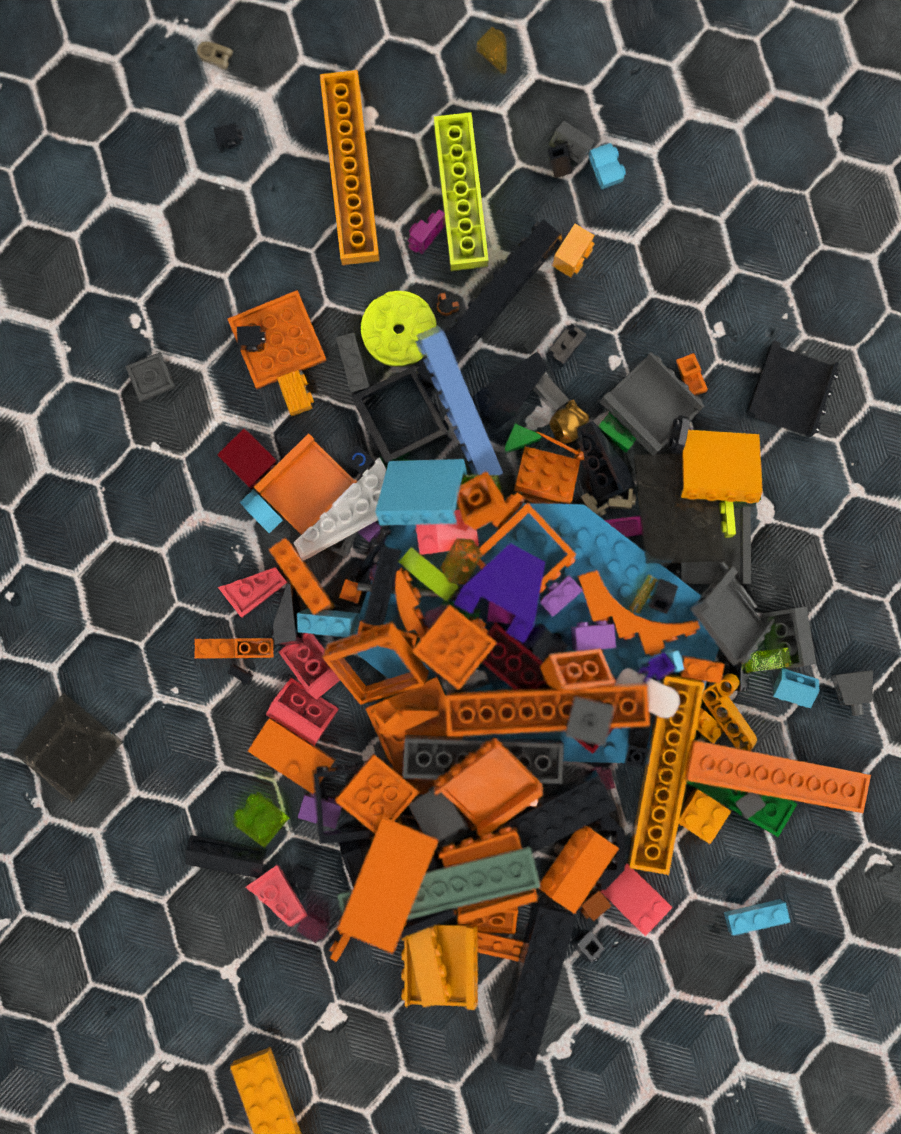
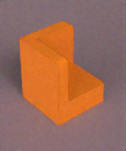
[371,699,402,732]

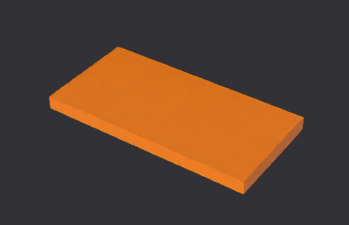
[337,817,438,953]

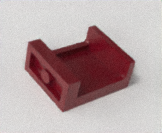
[217,428,278,489]

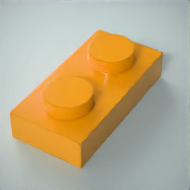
[696,708,723,744]

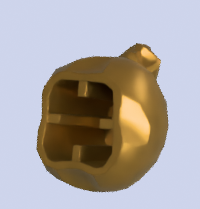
[550,400,589,444]

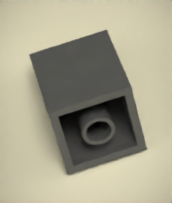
[408,785,472,851]

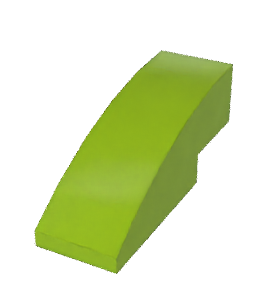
[399,547,460,602]

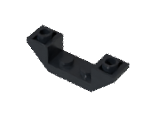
[624,712,654,768]
[596,814,625,890]
[338,839,365,889]

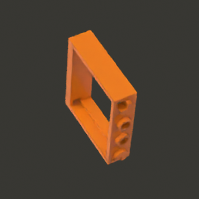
[470,503,576,593]
[322,622,429,705]

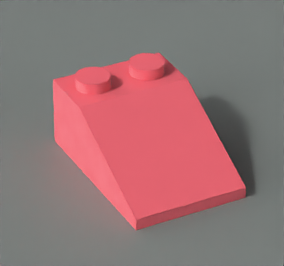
[416,510,479,555]
[279,633,340,700]
[601,863,673,936]

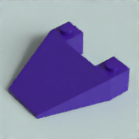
[454,543,545,642]

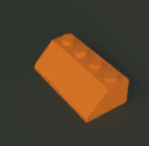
[539,825,619,913]

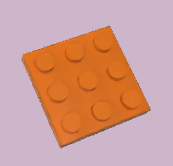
[514,446,580,504]
[412,605,496,690]
[335,754,419,834]

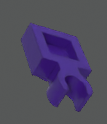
[638,652,675,683]

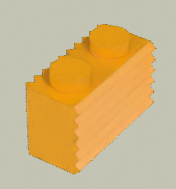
[277,370,314,416]

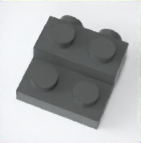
[441,669,490,693]

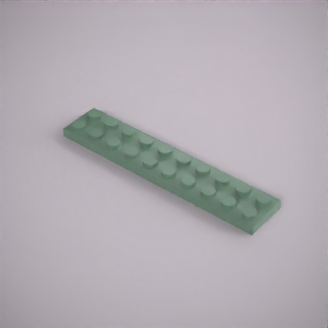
[337,847,540,919]

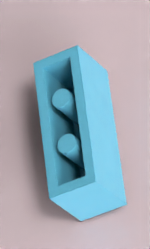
[297,608,360,637]
[724,899,790,936]

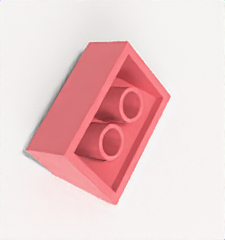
[266,678,339,746]

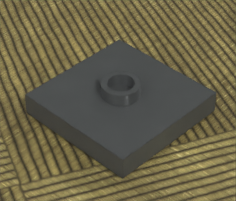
[125,352,176,402]
[565,696,615,746]

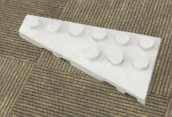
[294,457,387,561]

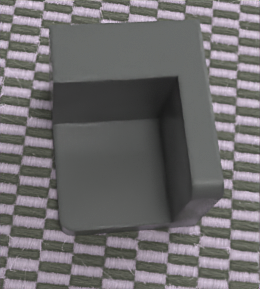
[735,791,766,819]

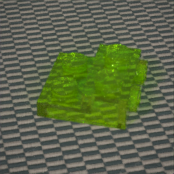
[233,791,290,848]

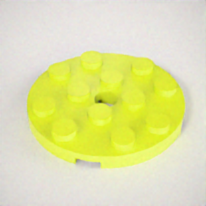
[361,291,437,367]

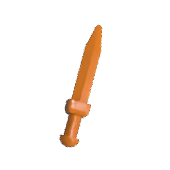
[536,432,585,461]

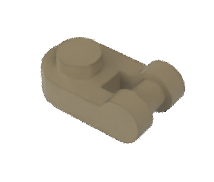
[197,41,233,70]

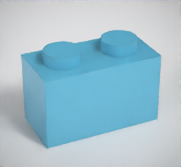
[773,668,819,708]

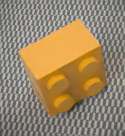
[552,224,595,277]
[679,788,731,844]

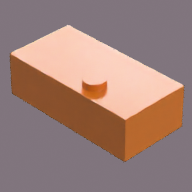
[248,718,336,794]

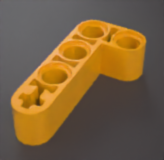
[702,674,757,751]

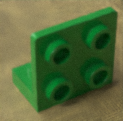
[598,412,636,453]

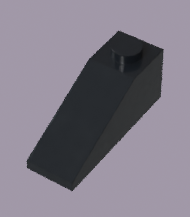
[272,584,304,646]

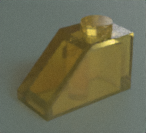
[477,27,507,74]

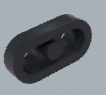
[668,415,690,454]

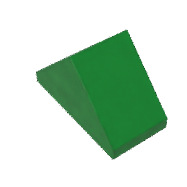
[504,424,541,454]

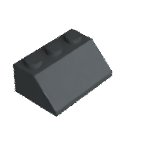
[761,607,816,671]

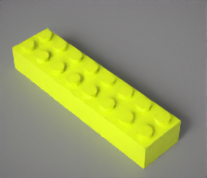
[434,112,489,271]

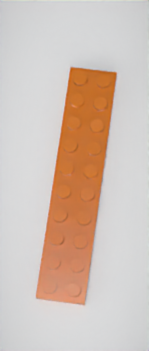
[684,740,871,813]

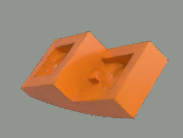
[676,353,708,395]

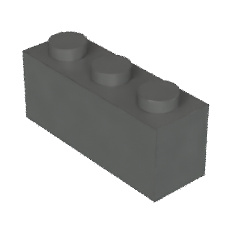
[336,333,369,396]

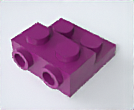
[407,210,445,254]

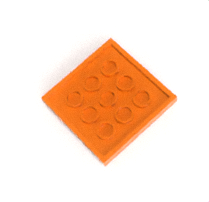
[228,290,327,389]

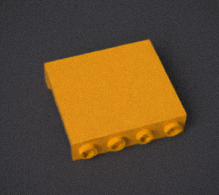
[681,430,762,503]
[401,924,478,1010]

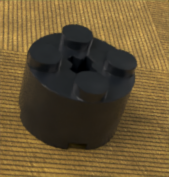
[522,623,568,662]

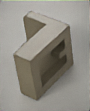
[607,489,636,510]
[579,493,609,517]

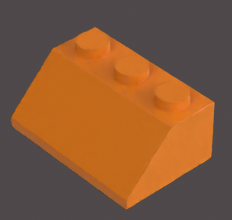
[541,649,615,692]
[457,907,518,934]

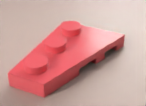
[246,865,308,927]

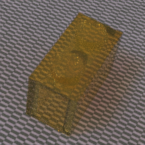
[440,538,482,585]

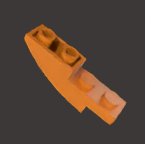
[395,567,431,640]
[194,638,273,658]

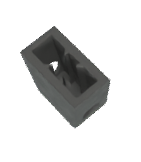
[831,670,873,716]

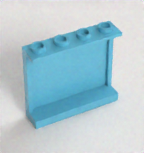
[375,459,467,525]

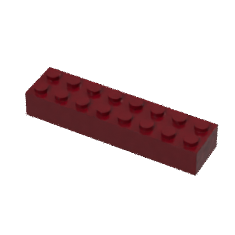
[481,622,614,754]

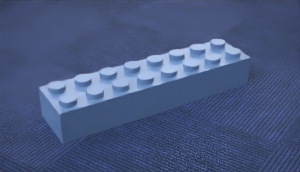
[416,326,503,478]

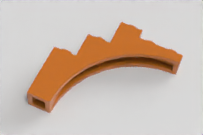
[578,570,700,656]

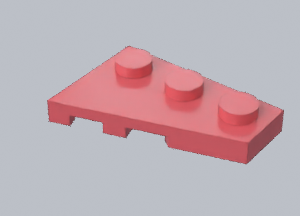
[218,567,288,618]

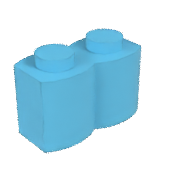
[588,143,626,189]

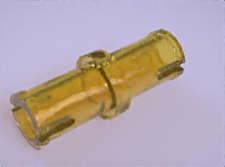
[629,574,659,614]

